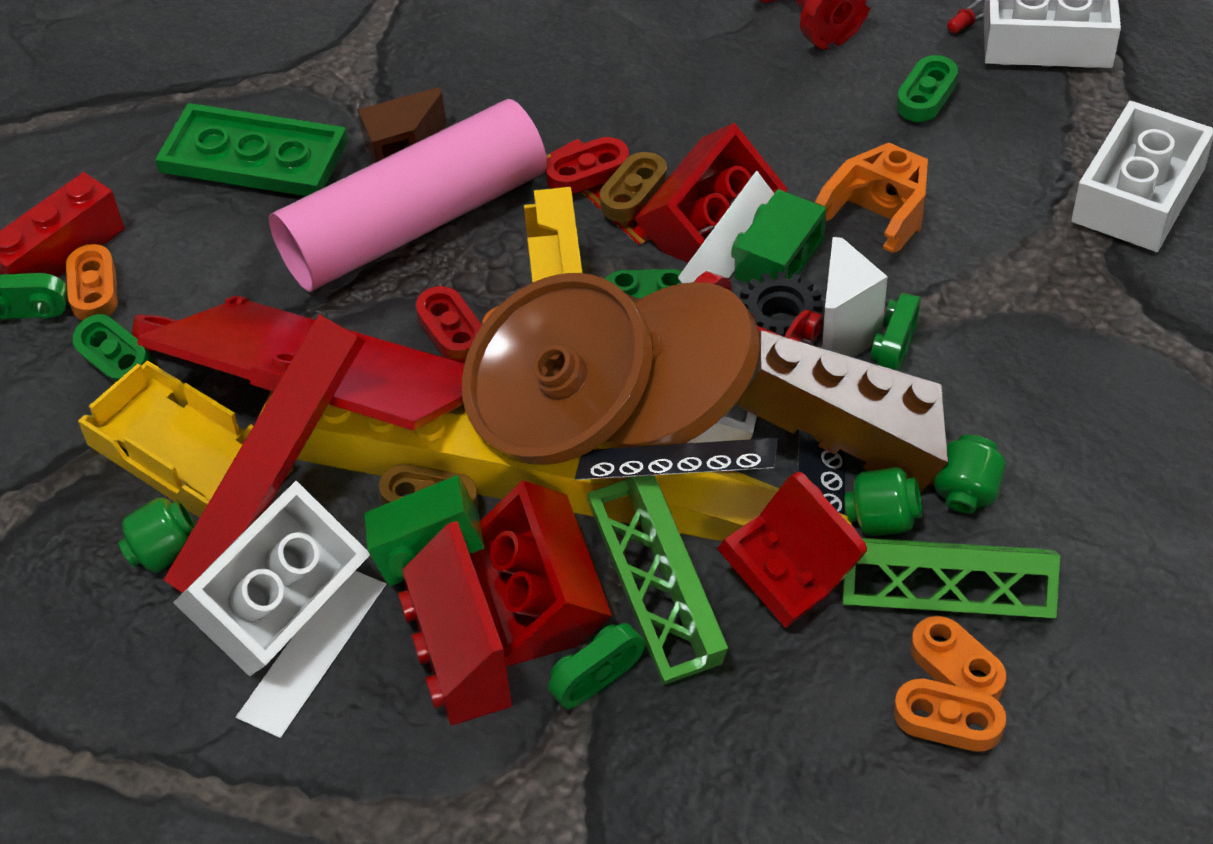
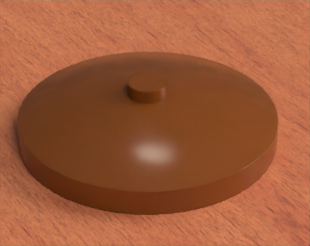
[462,273,652,465]
[601,282,760,449]

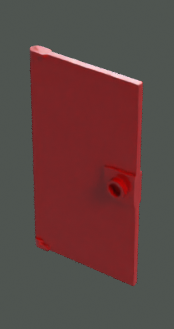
[137,295,464,431]

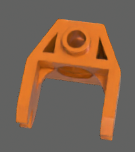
[815,142,928,253]

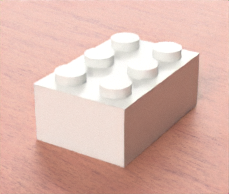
[984,0,1121,68]
[1071,101,1213,252]
[173,481,370,676]

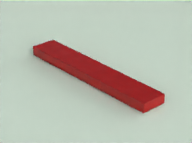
[164,314,365,593]

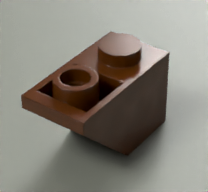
[358,87,446,163]

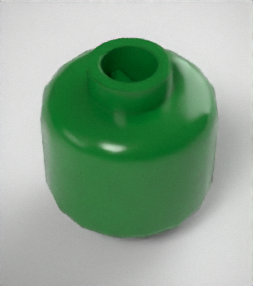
[933,435,1006,514]
[845,467,923,537]
[118,498,196,573]

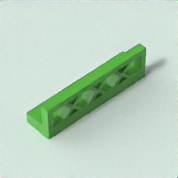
[587,475,728,685]
[843,538,1060,618]

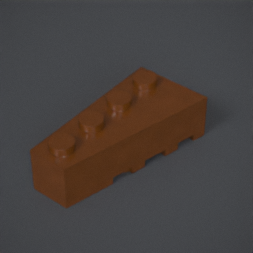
[735,330,948,493]

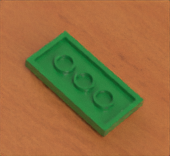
[155,103,349,196]

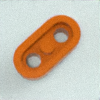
[66,244,118,321]
[911,616,1006,700]
[894,679,1006,752]

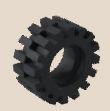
[740,272,823,346]

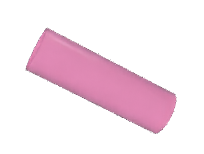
[269,99,547,292]

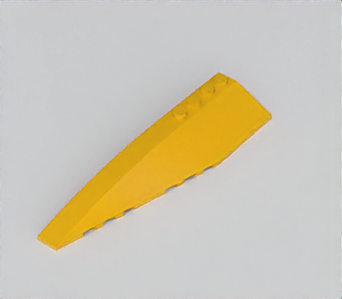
[259,394,852,541]

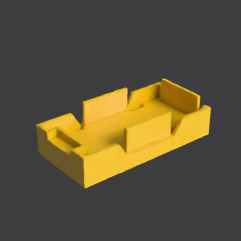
[524,187,582,282]
[78,360,293,518]

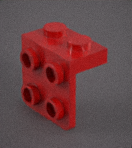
[717,472,867,628]

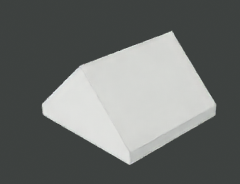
[822,237,888,358]

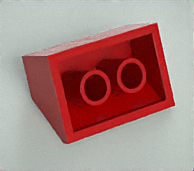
[634,122,788,263]
[0,172,125,277]
[470,480,612,667]
[398,521,512,726]

